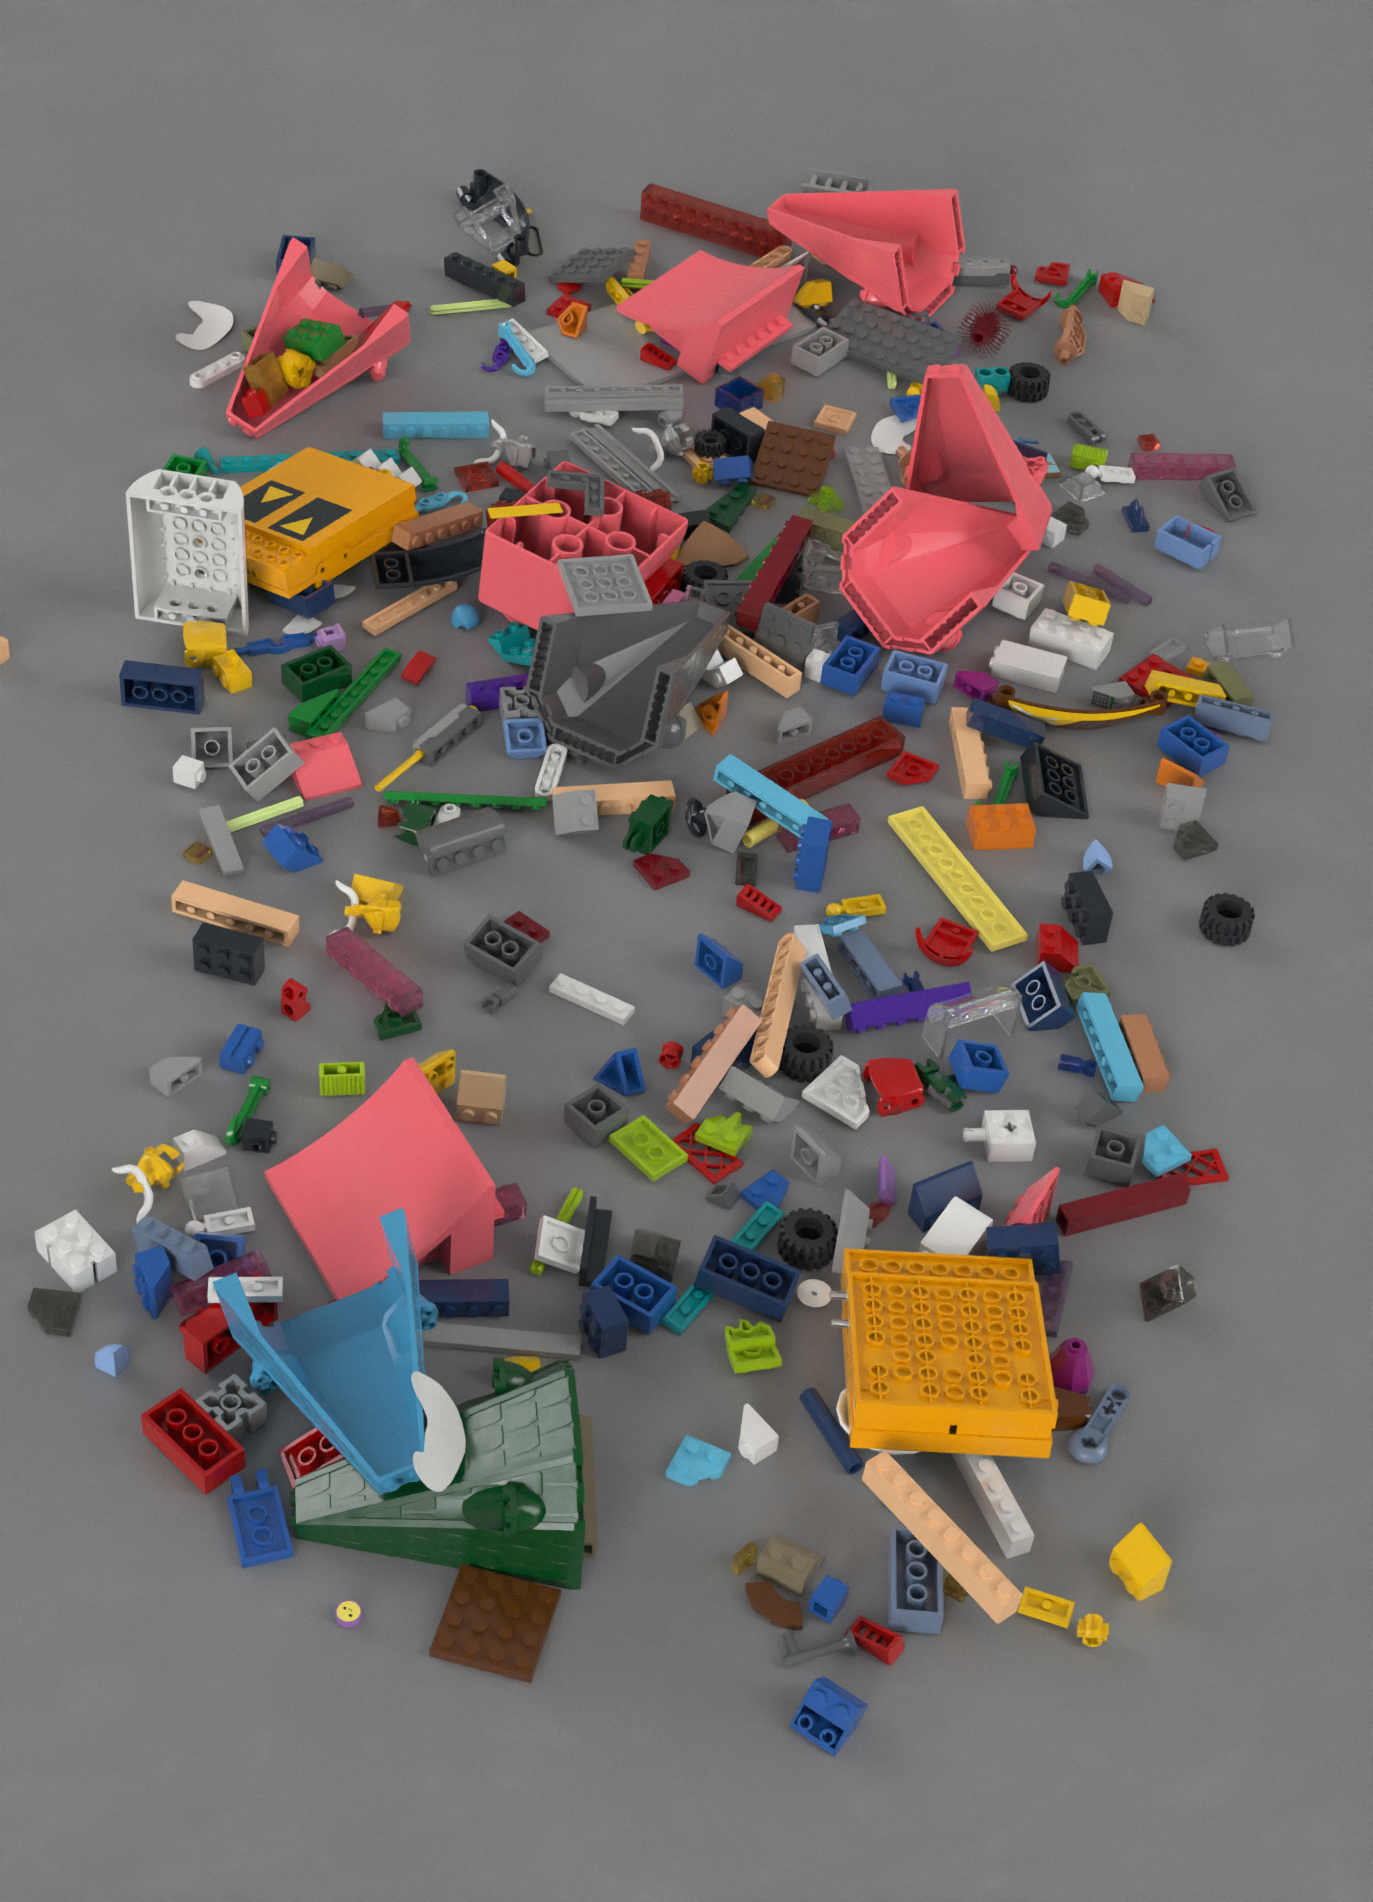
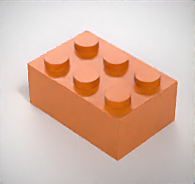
[966,803,1036,850]

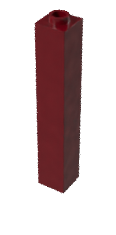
[1055,1173,1191,1237]

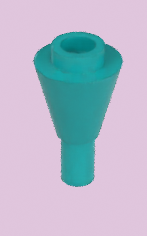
[194,447,220,475]

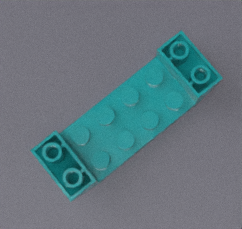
[487,622,536,666]

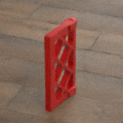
[671,1122,744,1185]
[1159,1148,1229,1186]

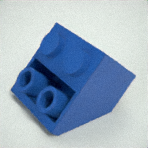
[262,823,324,873]
[132,1245,173,1319]
[790,1676,868,1756]

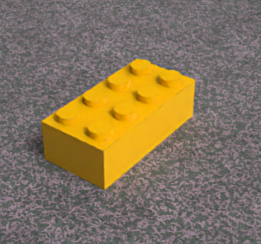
[1062,580,1111,627]

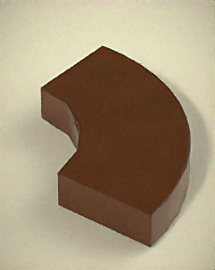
[745,1581,803,1630]

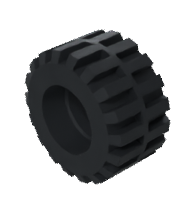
[1008,362,1051,403]
[681,560,729,602]
[1199,893,1255,946]
[779,1024,834,1082]
[777,1208,838,1271]

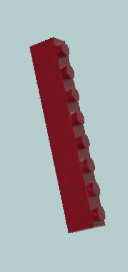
[735,514,813,632]

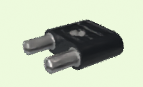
[804,305,834,328]

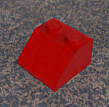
[1036,923,1079,973]

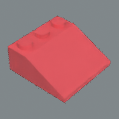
[290,732,362,801]
[1001,1167,1060,1226]

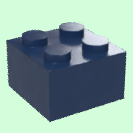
[578,1285,629,1359]

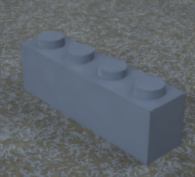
[1193,694,1275,741]
[838,929,903,999]
[130,1216,214,1281]

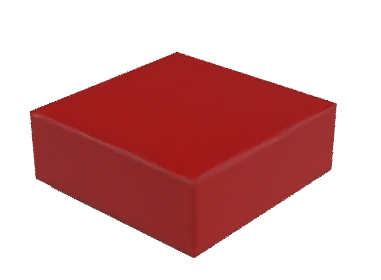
[557,282,581,295]

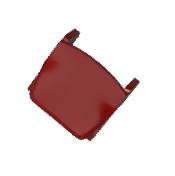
[862,1058,925,1117]

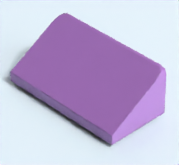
[878,1155,896,1206]

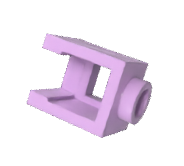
[315,623,346,651]

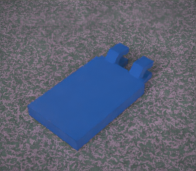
[227,1469,293,1568]

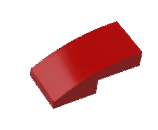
[401,650,437,686]

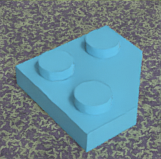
[1142,1125,1192,1178]
[665,1435,732,1486]

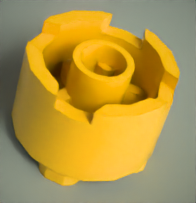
[277,349,316,389]

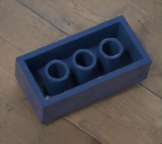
[119,660,205,715]
[693,1235,802,1322]

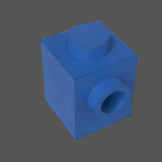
[808,1575,849,1623]

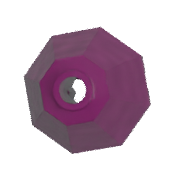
[1049,1337,1095,1394]

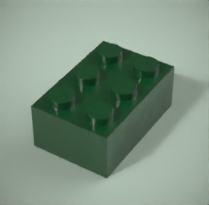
[281,645,352,703]

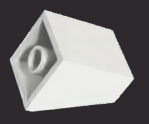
[918,1196,993,1256]

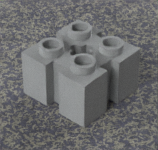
[499,687,538,731]
[195,1374,267,1442]

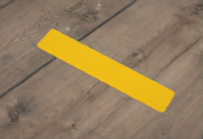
[487,502,563,519]

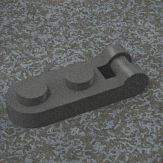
[1068,411,1106,445]

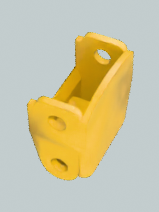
[183,621,227,669]

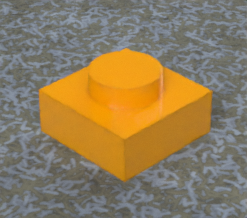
[1185,657,1210,679]

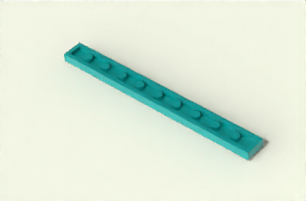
[219,448,400,474]

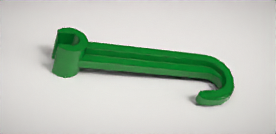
[1054,269,1098,308]
[398,436,439,492]
[975,760,1019,805]
[225,1075,271,1146]

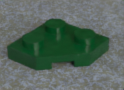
[373,996,422,1041]

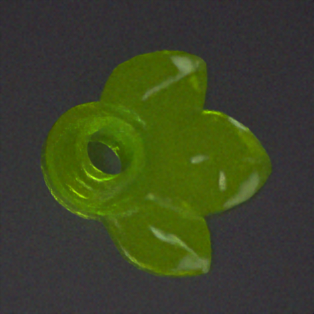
[808,486,843,513]

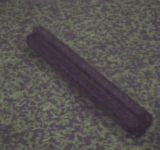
[1093,564,1153,606]

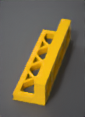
[606,275,634,305]

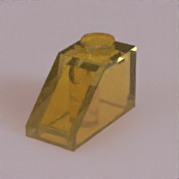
[746,373,786,403]

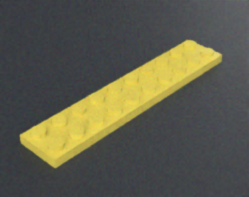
[888,806,1028,952]

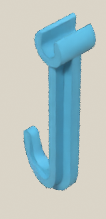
[498,320,536,377]

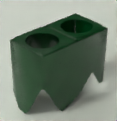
[393,804,436,846]

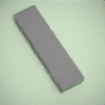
[199,805,244,877]

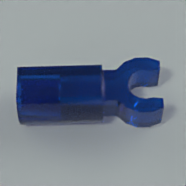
[903,971,925,992]
[1058,1054,1097,1077]

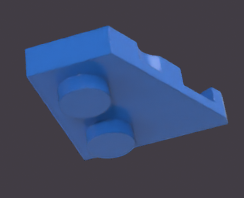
[740,1169,789,1210]

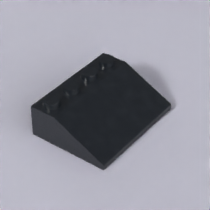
[1020,741,1089,820]

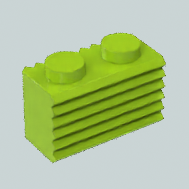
[1069,443,1108,470]
[319,1062,365,1096]

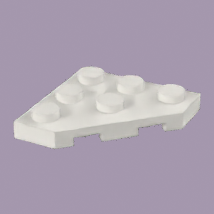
[802,1055,869,1130]

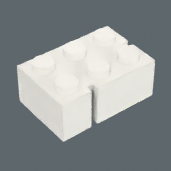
[35,1209,117,1294]

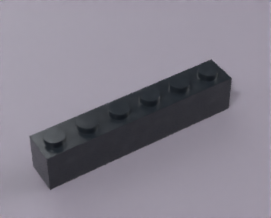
[444,252,526,307]

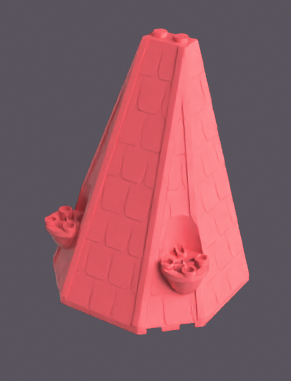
[767,189,965,323]
[226,237,411,439]
[905,364,1052,550]
[839,486,1032,655]

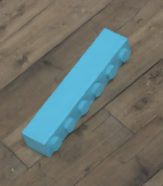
[383,412,489,439]
[713,754,828,838]
[1075,992,1144,1102]

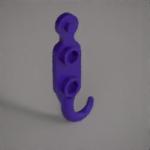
[481,338,511,372]

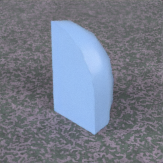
[1083,839,1113,873]
[95,1344,131,1377]

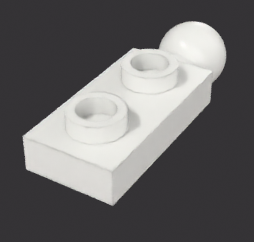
[569,411,619,426]
[1085,465,1136,484]
[185,1207,255,1239]

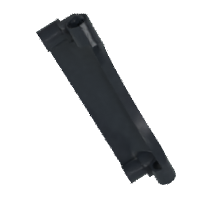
[456,169,530,267]

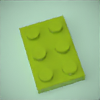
[609,1115,688,1182]

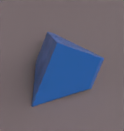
[593,1048,646,1096]

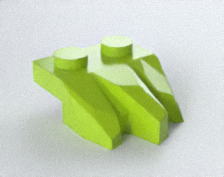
[694,1112,753,1157]
[725,1319,782,1374]

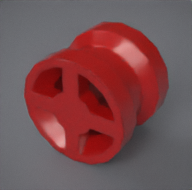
[659,1041,684,1069]

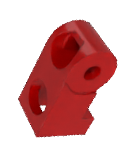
[281,978,311,1022]

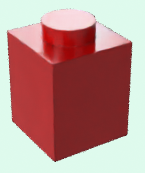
[241,388,271,418]

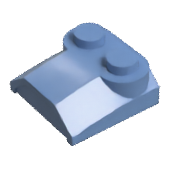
[503,718,547,759]

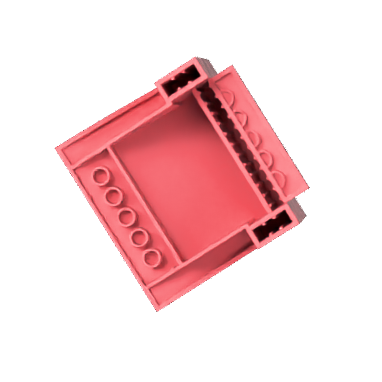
[615,250,805,384]
[264,1057,504,1301]

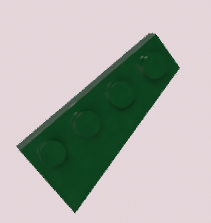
[705,483,757,533]

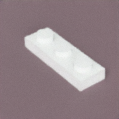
[207,1277,283,1303]

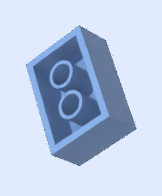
[881,650,948,704]

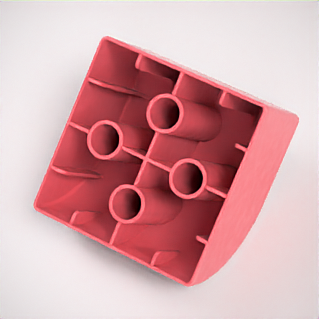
[478,461,688,631]

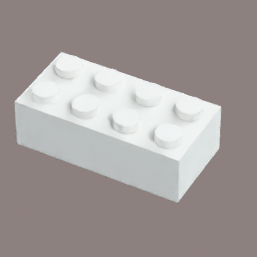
[1028,608,1114,670]

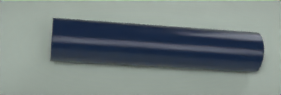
[799,1388,864,1475]

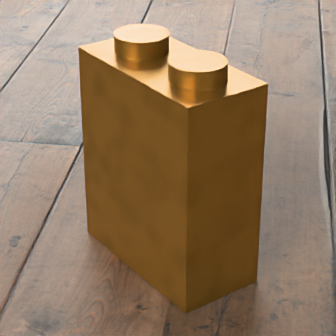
[243,351,289,407]

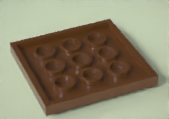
[750,421,836,499]
[429,1564,561,1683]

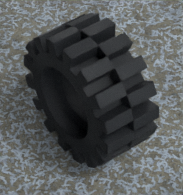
[694,429,726,459]

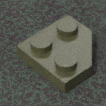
[1064,963,1111,1006]

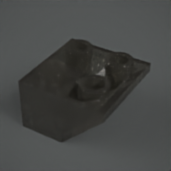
[628,1228,682,1283]
[1139,1264,1197,1322]

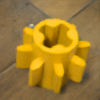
[692,462,713,484]
[1076,1614,1109,1647]

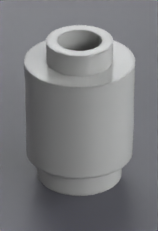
[658,410,683,429]

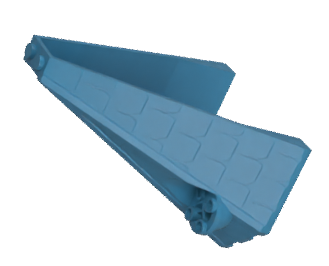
[213,1208,438,1495]

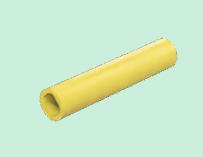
[742,799,808,848]

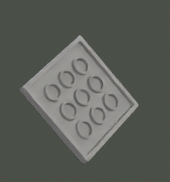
[557,554,653,617]

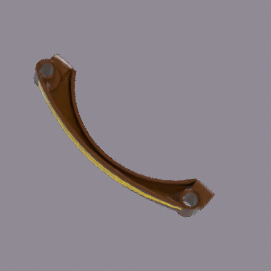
[989,685,1168,730]

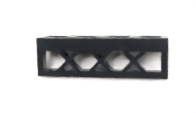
[578,1196,612,1287]

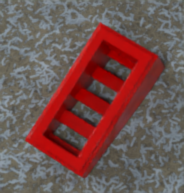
[640,342,678,371]
[736,884,783,922]
[845,1615,905,1666]

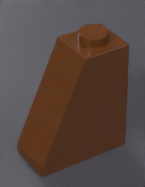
[1052,1387,1093,1432]

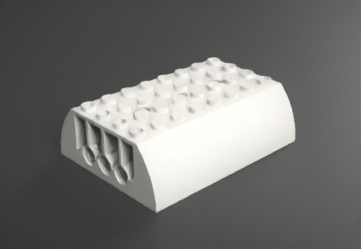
[126,469,249,636]

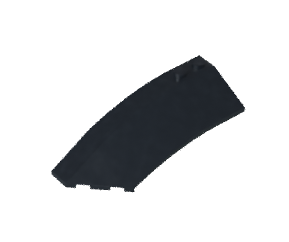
[370,528,487,589]

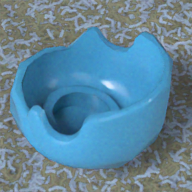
[451,603,481,630]

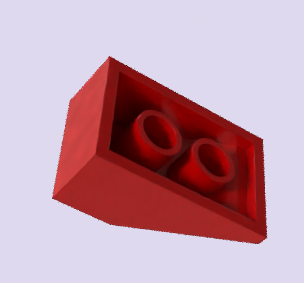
[1098,272,1155,308]
[278,1427,344,1490]

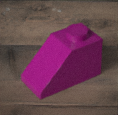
[954,670,999,702]

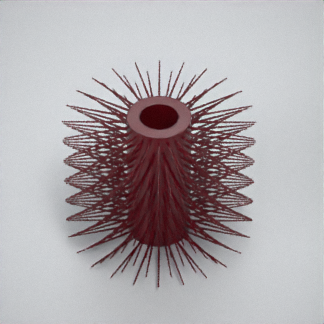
[957,298,1014,360]

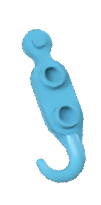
[415,491,468,513]

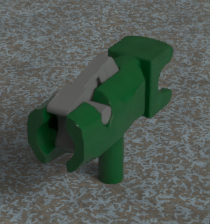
[914,1058,967,1113]

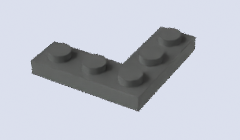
[547,470,604,516]

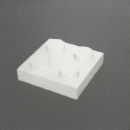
[534,1215,585,1274]

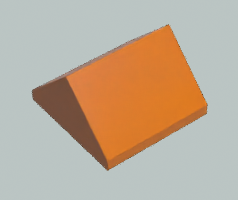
[1156,758,1205,788]

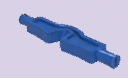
[235,632,317,657]

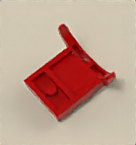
[995,274,1052,321]
[915,917,979,967]

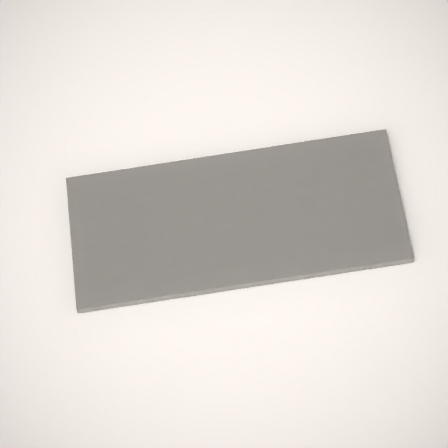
[528,264,817,386]

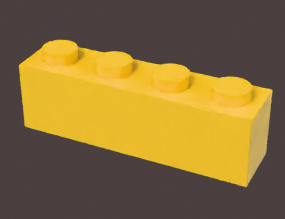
[1145,670,1226,707]

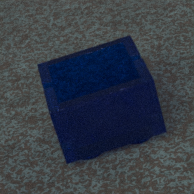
[714,376,764,413]

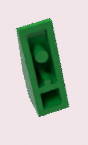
[287,689,340,737]

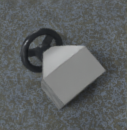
[685,791,757,854]

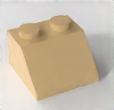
[1117,280,1155,326]
[456,1070,506,1125]

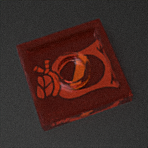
[454,462,499,492]

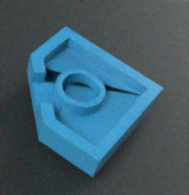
[820,914,866,937]

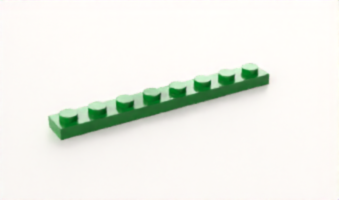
[306,647,401,740]
[384,791,547,810]

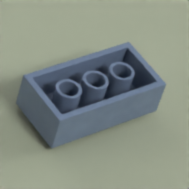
[887,1525,944,1634]

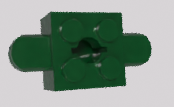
[622,794,673,855]

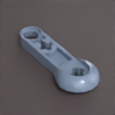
[1067,1384,1130,1463]

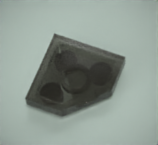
[1051,501,1089,536]
[1173,820,1218,861]
[27,1287,82,1337]

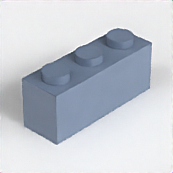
[799,953,852,1021]

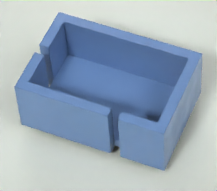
[1154,515,1222,570]

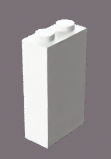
[989,640,1068,693]

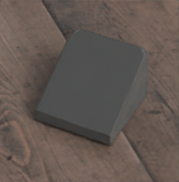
[705,1183,740,1210]

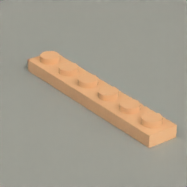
[362,580,457,636]

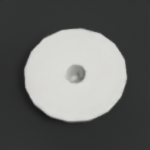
[797,1279,832,1307]

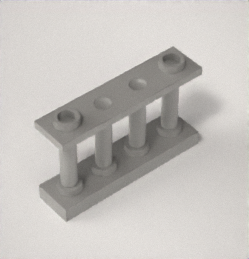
[801,167,869,193]

